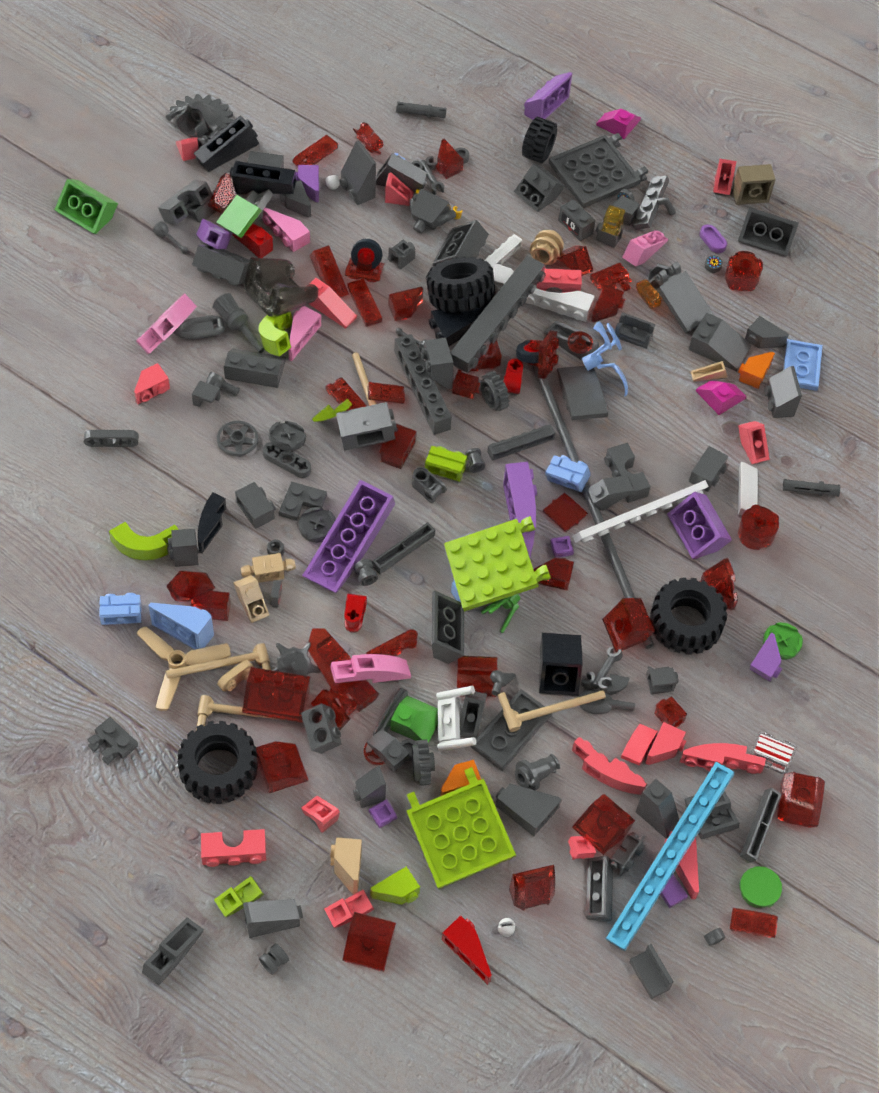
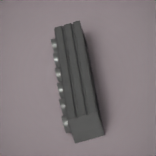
[487,424,556,461]
[372,522,435,574]
[740,788,782,862]

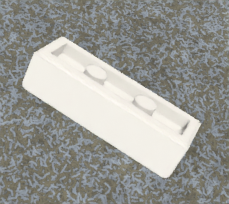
[738,462,758,517]

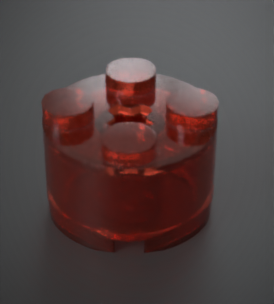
[725,251,763,291]
[737,505,779,550]

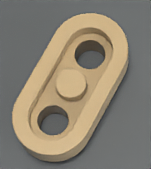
[217,660,254,692]

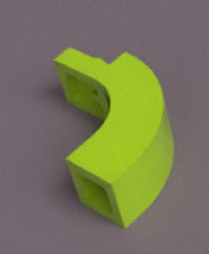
[259,307,293,357]
[109,522,179,560]

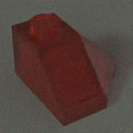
[700,558,738,610]

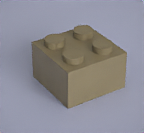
[732,164,776,205]

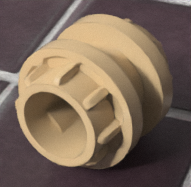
[530,230,564,265]

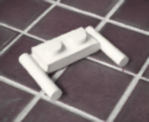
[436,686,476,751]

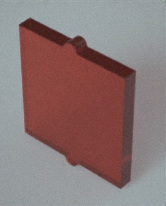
[543,493,588,532]

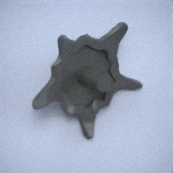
[266,642,321,688]

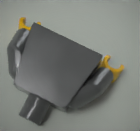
[410,189,463,233]

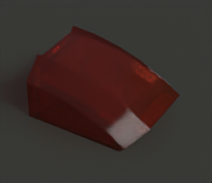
[777,772,825,828]
[509,864,555,911]

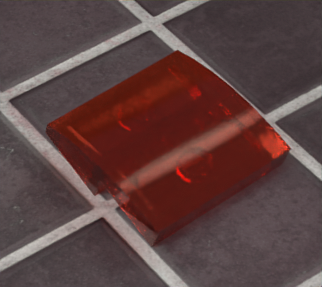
[457,656,497,697]

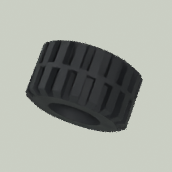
[522,116,557,163]

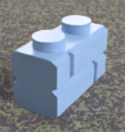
[545,455,591,492]
[99,593,141,625]

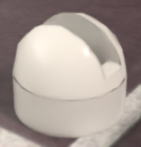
[325,175,340,190]
[498,918,515,937]

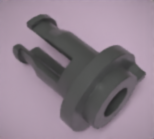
[515,754,560,790]

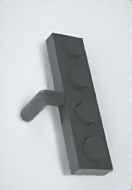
[633,175,676,230]

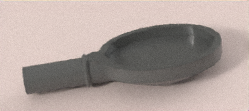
[579,689,635,714]

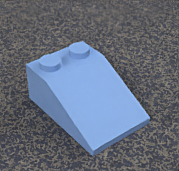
[148,603,214,650]

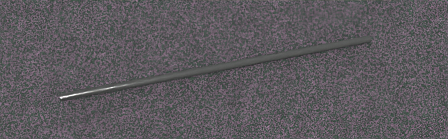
[524,340,654,649]

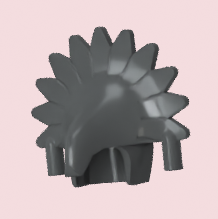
[166,94,234,140]

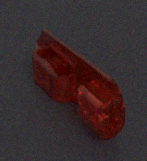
[308,628,379,716]

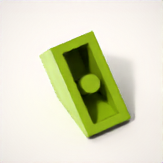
[370,866,420,905]

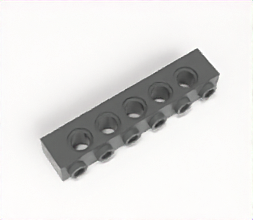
[394,334,452,435]

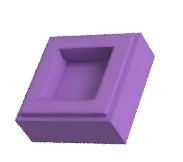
[550,536,574,558]
[369,799,397,829]

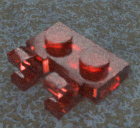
[590,263,632,298]
[311,684,359,730]

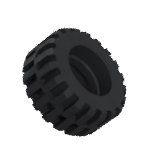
[426,257,496,313]
[650,577,728,655]
[177,721,258,804]

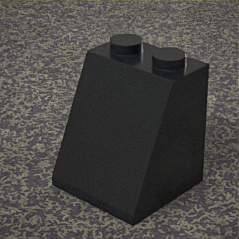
[539,633,583,696]

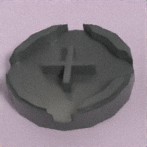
[269,421,306,450]
[298,507,336,543]

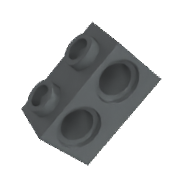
[301,704,342,754]

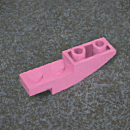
[136,293,197,354]
[330,654,411,683]

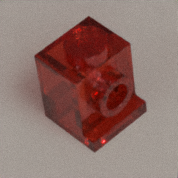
[452,369,480,399]
[654,696,687,728]

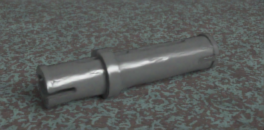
[396,101,447,118]
[782,479,841,497]

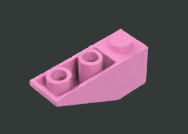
[262,208,310,252]
[622,230,668,267]

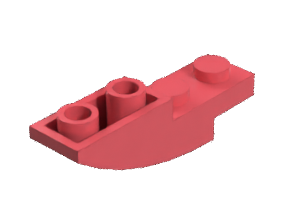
[572,737,647,795]
[680,743,766,774]

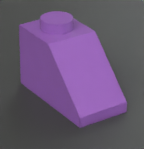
[296,165,319,202]
[750,633,782,681]

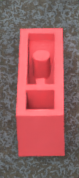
[305,278,357,328]
[665,831,699,899]

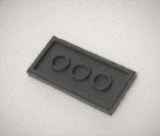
[471,689,552,771]

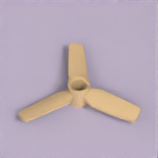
[137,627,231,711]

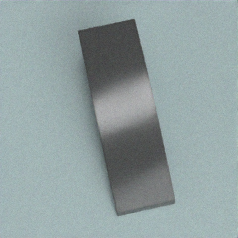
[545,321,599,360]
[142,917,204,985]

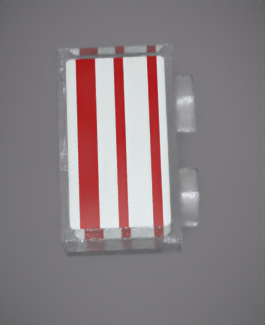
[750,731,797,776]

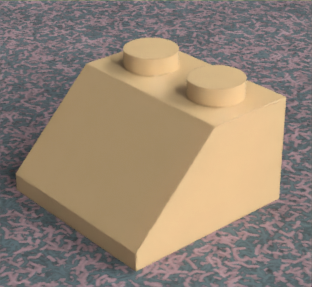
[330,837,362,895]

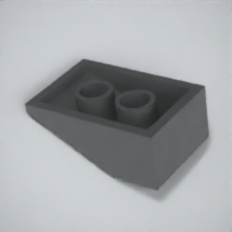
[340,140,376,205]
[689,313,752,371]

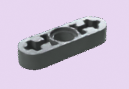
[84,430,139,447]
[263,442,311,478]

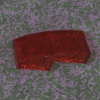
[730,908,778,938]

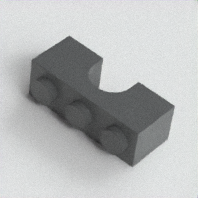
[157,180,213,225]
[596,195,640,248]
[604,442,651,503]

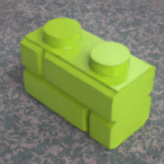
[425,446,467,482]

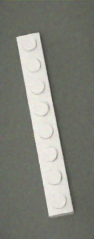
[572,480,708,544]

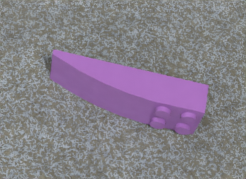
[503,462,537,560]
[302,480,395,593]

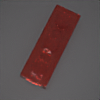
[347,278,382,327]

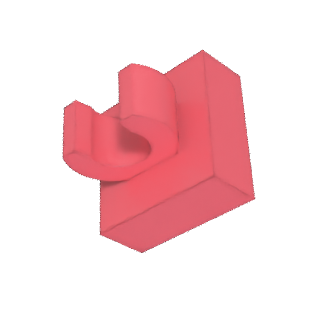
[568,836,596,860]

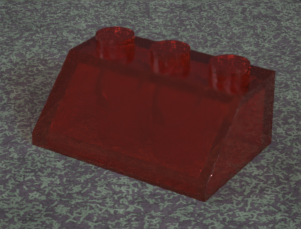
[242,667,310,723]

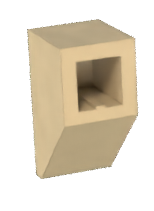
[233,575,269,623]

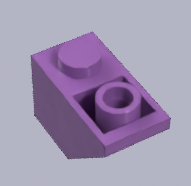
[196,219,233,249]

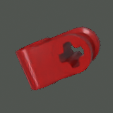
[503,358,523,394]
[344,594,367,632]

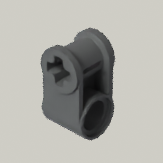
[412,467,447,503]

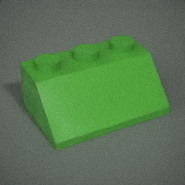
[54,179,118,234]

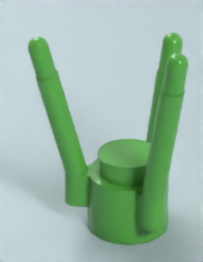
[481,594,520,633]

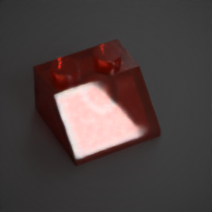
[602,598,655,652]
[256,741,308,793]
[572,794,636,855]
[342,912,396,972]

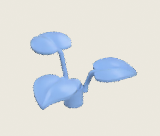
[582,321,628,397]

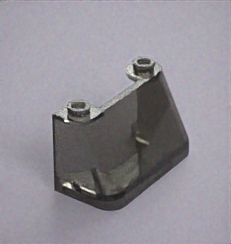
[244,257,318,317]

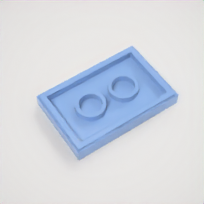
[783,339,823,391]

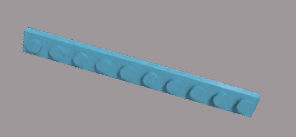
[606,762,734,951]

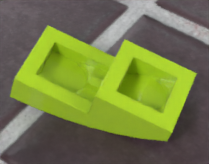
[312,399,352,422]
[214,876,264,917]

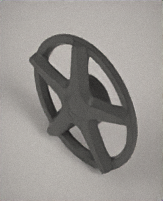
[217,421,259,457]

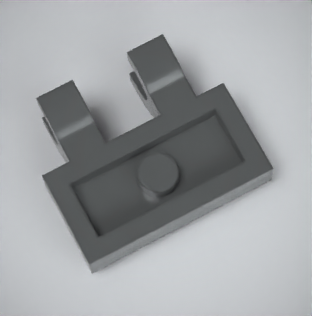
[87,717,138,765]

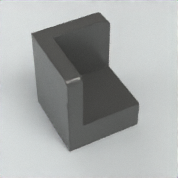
[192,381,221,407]

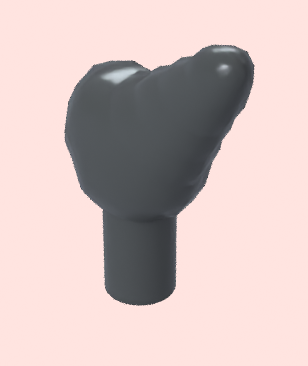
[490,670,516,696]

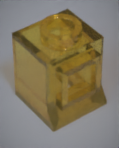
[601,205,626,236]

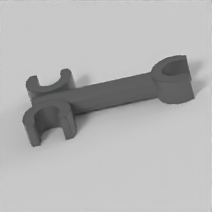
[411,156,444,195]
[582,647,623,693]

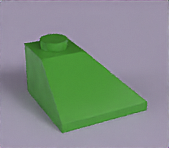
[391,696,438,743]

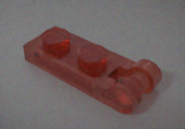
[292,135,338,166]
[325,377,366,411]
[366,629,418,656]

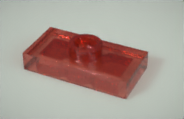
[367,382,405,404]

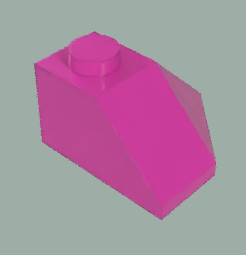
[596,109,641,139]
[696,381,747,415]

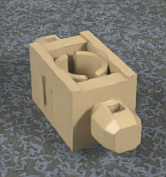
[241,553,296,583]

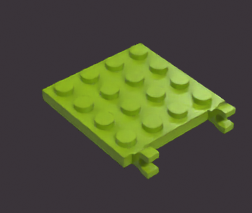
[444,516,551,612]
[406,767,516,889]

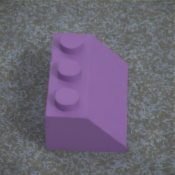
[524,72,573,120]
[667,492,732,559]

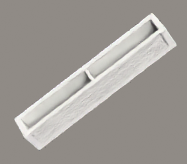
[485,234,522,268]

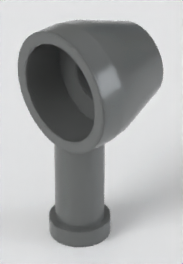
[206,372,240,396]

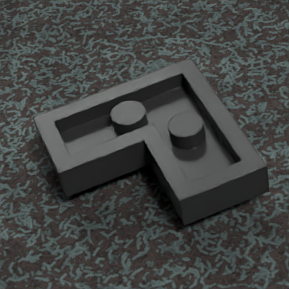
[279,481,327,521]

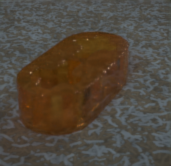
[636,279,661,309]

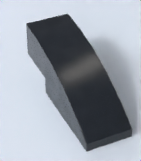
[198,492,227,554]

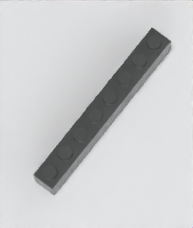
[450,255,546,373]

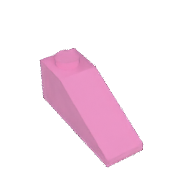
[288,305,321,361]

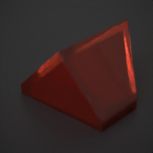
[557,245,593,276]

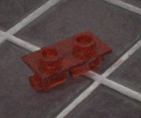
[353,122,384,154]

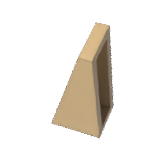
[690,361,728,382]

